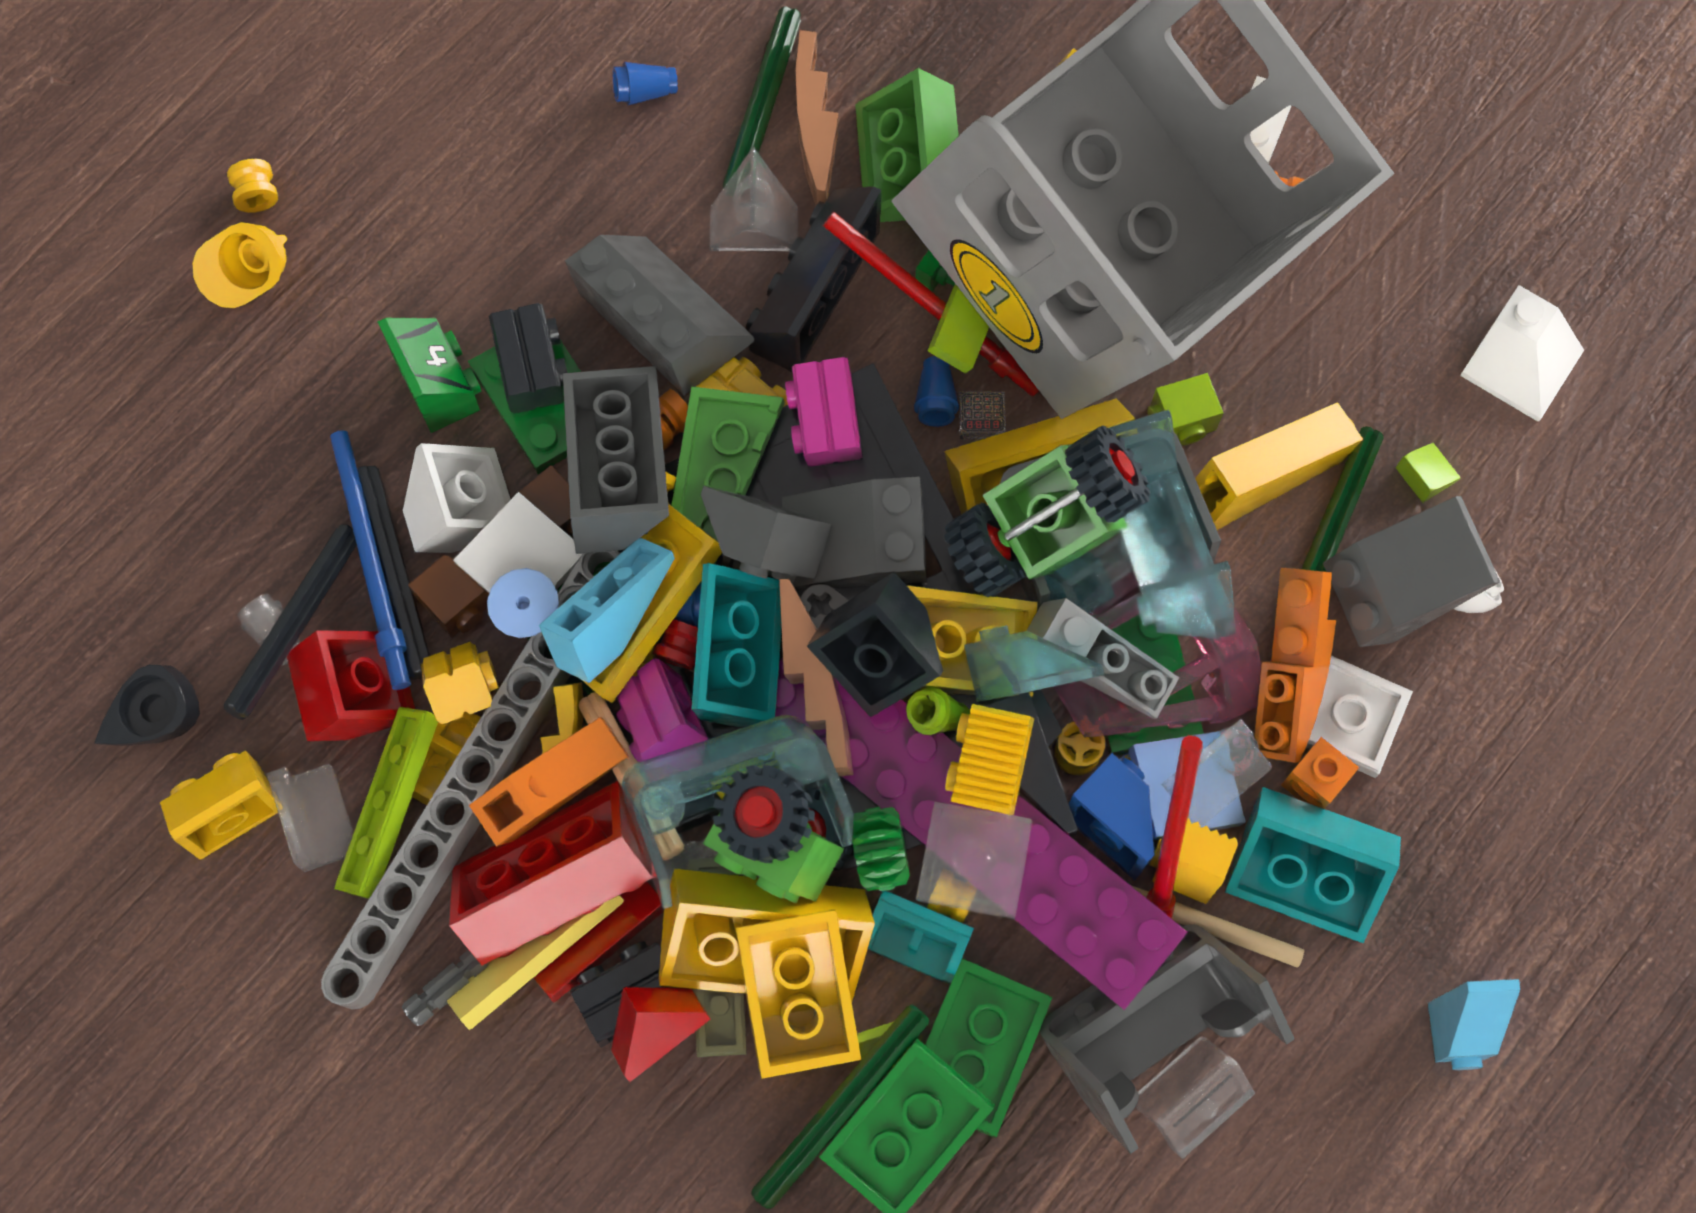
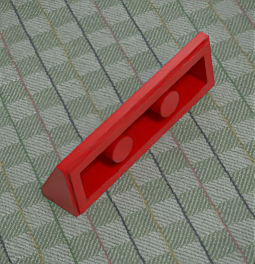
[534,881,665,1003]

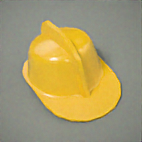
[192,222,287,308]

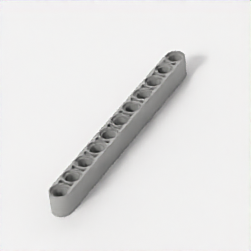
[321,550,620,1009]

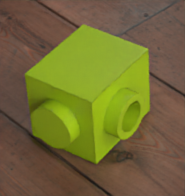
[1147,373,1224,445]

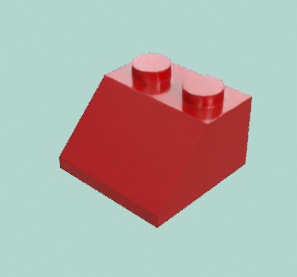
[287,630,415,741]

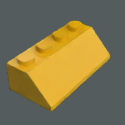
[944,398,1137,514]
[659,869,875,1002]

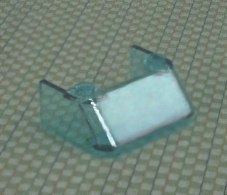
[1107,409,1236,639]
[622,715,854,909]

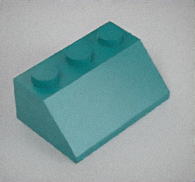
[692,563,782,727]
[1225,787,1401,943]

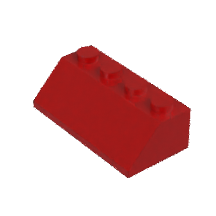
[449,781,653,966]

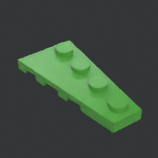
[672,386,785,564]

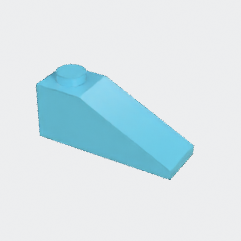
[539,538,675,683]
[1428,979,1520,1070]

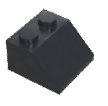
[807,572,943,717]

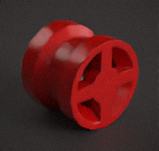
[652,619,698,671]

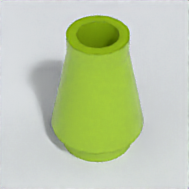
[906,686,970,735]

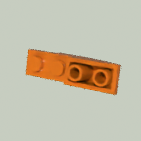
[1252,568,1336,763]

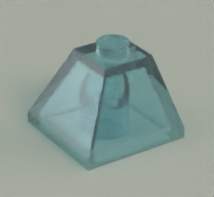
[964,625,1105,702]

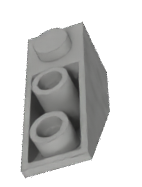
[1019,598,1179,719]

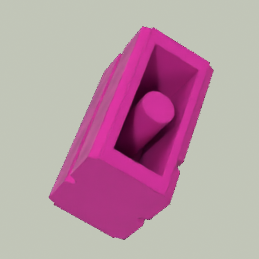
[785,357,863,467]
[616,659,709,775]

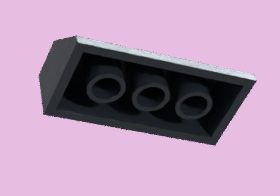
[745,186,882,372]

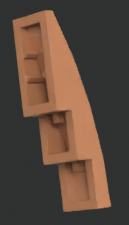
[796,30,839,205]
[779,579,854,776]

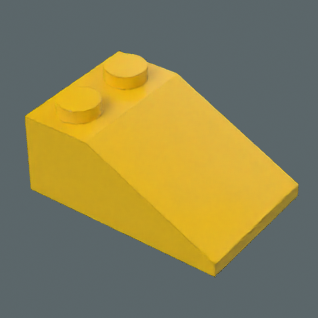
[907,586,1037,697]
[736,909,861,1079]

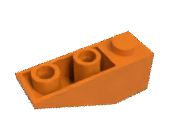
[469,717,630,846]

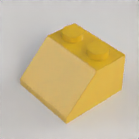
[160,751,285,860]

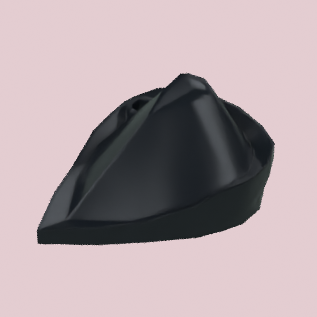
[94,664,200,746]

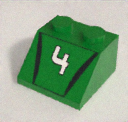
[377,318,482,433]

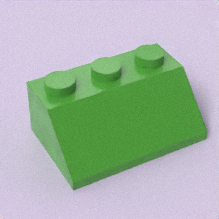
[855,68,959,222]

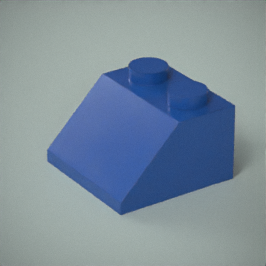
[1069,753,1154,880]

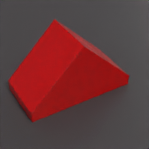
[611,987,710,1082]

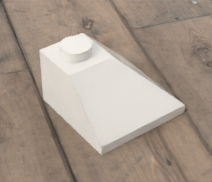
[1460,285,1584,422]
[403,443,511,553]

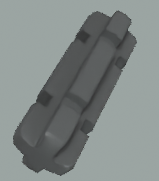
[402,950,489,1026]

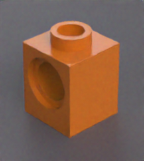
[1281,737,1360,809]

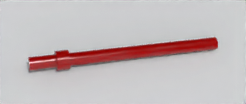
[822,211,1039,397]
[1146,735,1203,918]

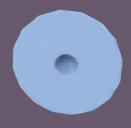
[487,568,559,638]

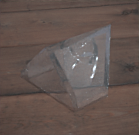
[710,147,798,251]

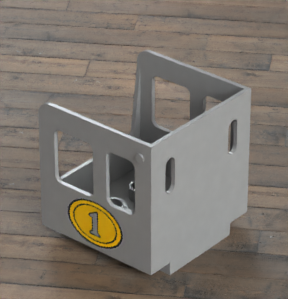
[891,0,1395,419]

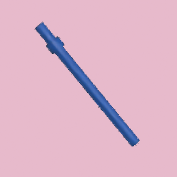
[330,431,411,690]

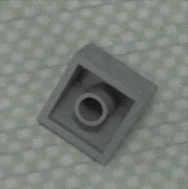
[701,486,832,583]

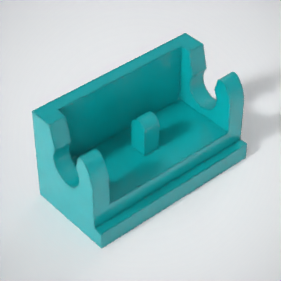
[867,891,974,985]

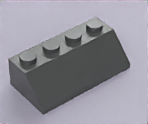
[565,235,754,395]
[563,366,669,554]

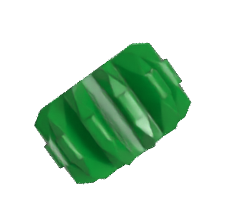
[850,806,910,891]

